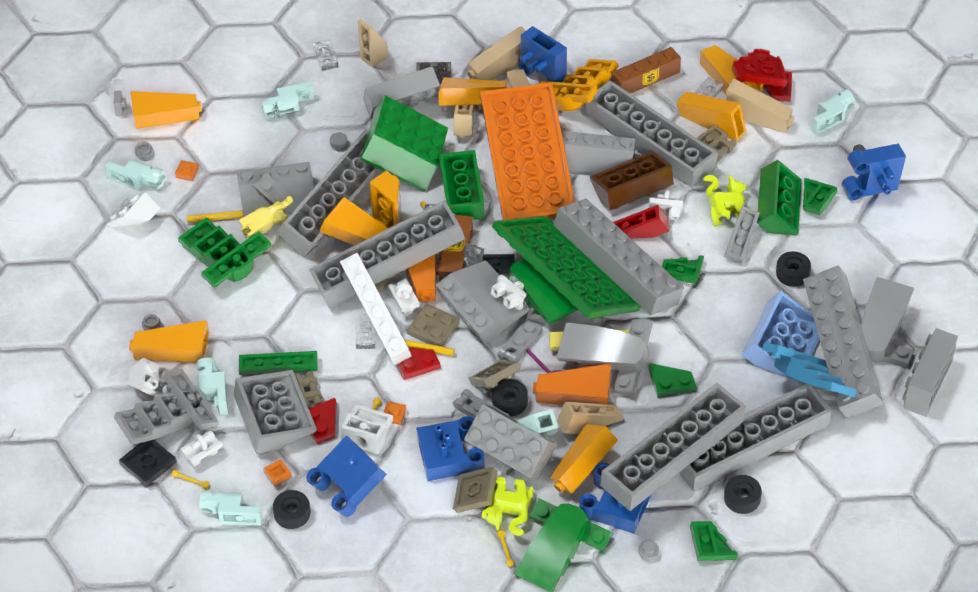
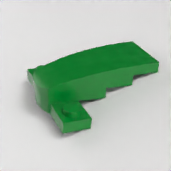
[178,217,271,288]
[507,259,579,325]
[514,498,613,592]

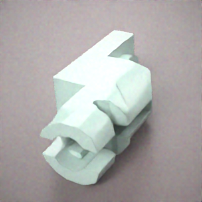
[261,81,314,119]
[811,89,855,135]
[105,159,166,191]
[197,358,228,415]
[199,490,262,525]

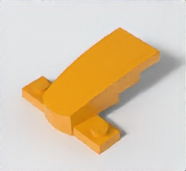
[539,59,619,111]

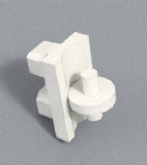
[649,189,683,221]
[490,275,526,310]
[388,279,420,315]
[181,430,223,466]

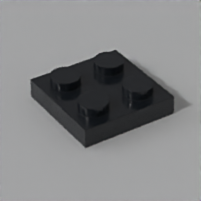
[119,440,177,487]

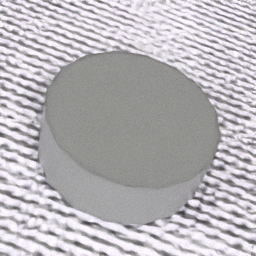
[330,132,348,150]

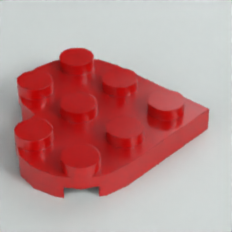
[732,49,788,86]

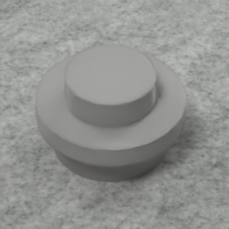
[135,141,153,158]
[142,314,161,330]
[638,540,659,561]

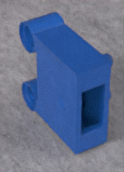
[519,26,567,83]
[841,143,906,200]
[416,416,485,481]
[306,435,387,517]
[579,462,653,534]

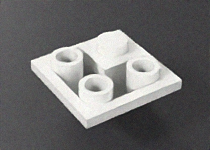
[106,192,160,227]
[129,358,173,396]

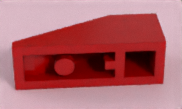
[613,205,670,239]

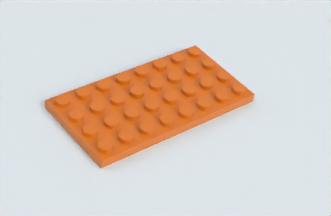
[480,82,575,220]

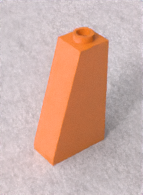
[405,254,436,302]
[532,364,611,404]

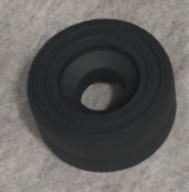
[776,251,811,286]
[492,379,528,416]
[724,475,762,514]
[273,490,311,529]

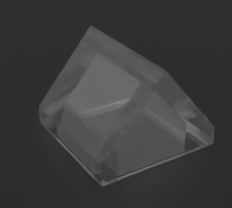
[463,243,484,267]

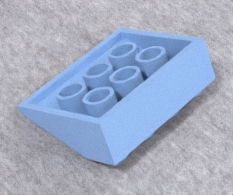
[742,291,819,381]

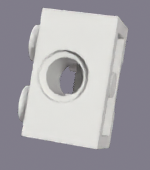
[341,405,393,454]

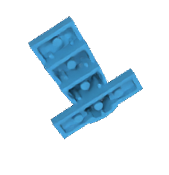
[762,342,857,398]

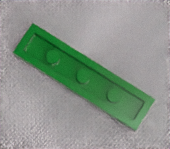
[239,351,318,375]

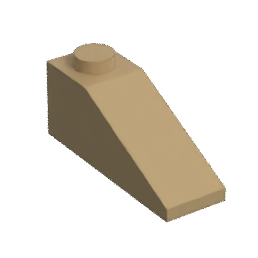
[358,19,388,67]
[454,105,474,138]
[557,402,624,434]

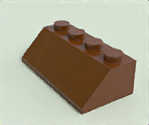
[589,151,674,210]

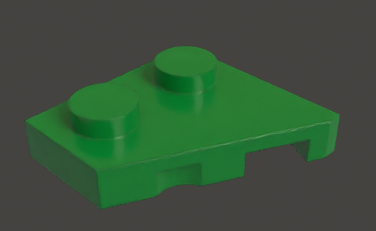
[803,178,837,216]
[661,255,704,284]
[648,363,696,398]
[689,521,738,561]

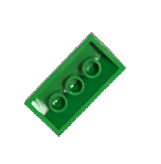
[439,150,485,220]
[757,159,802,235]

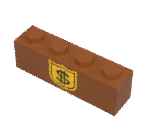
[611,47,681,94]
[436,215,473,282]

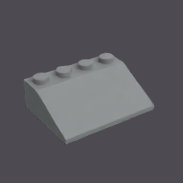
[237,162,314,217]
[436,260,530,345]
[233,370,317,454]

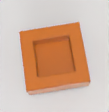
[175,160,199,181]
[383,401,407,425]
[263,459,292,487]

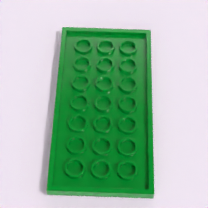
[492,216,641,319]

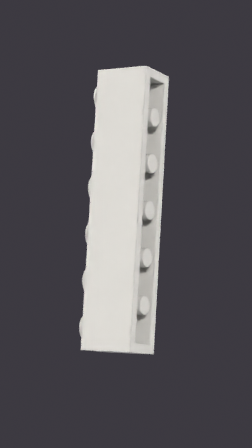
[340,253,412,365]

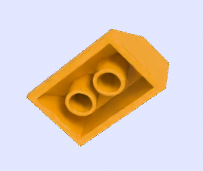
[370,170,402,228]

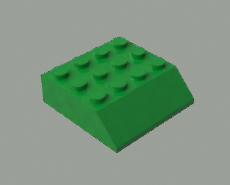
[360,95,448,192]

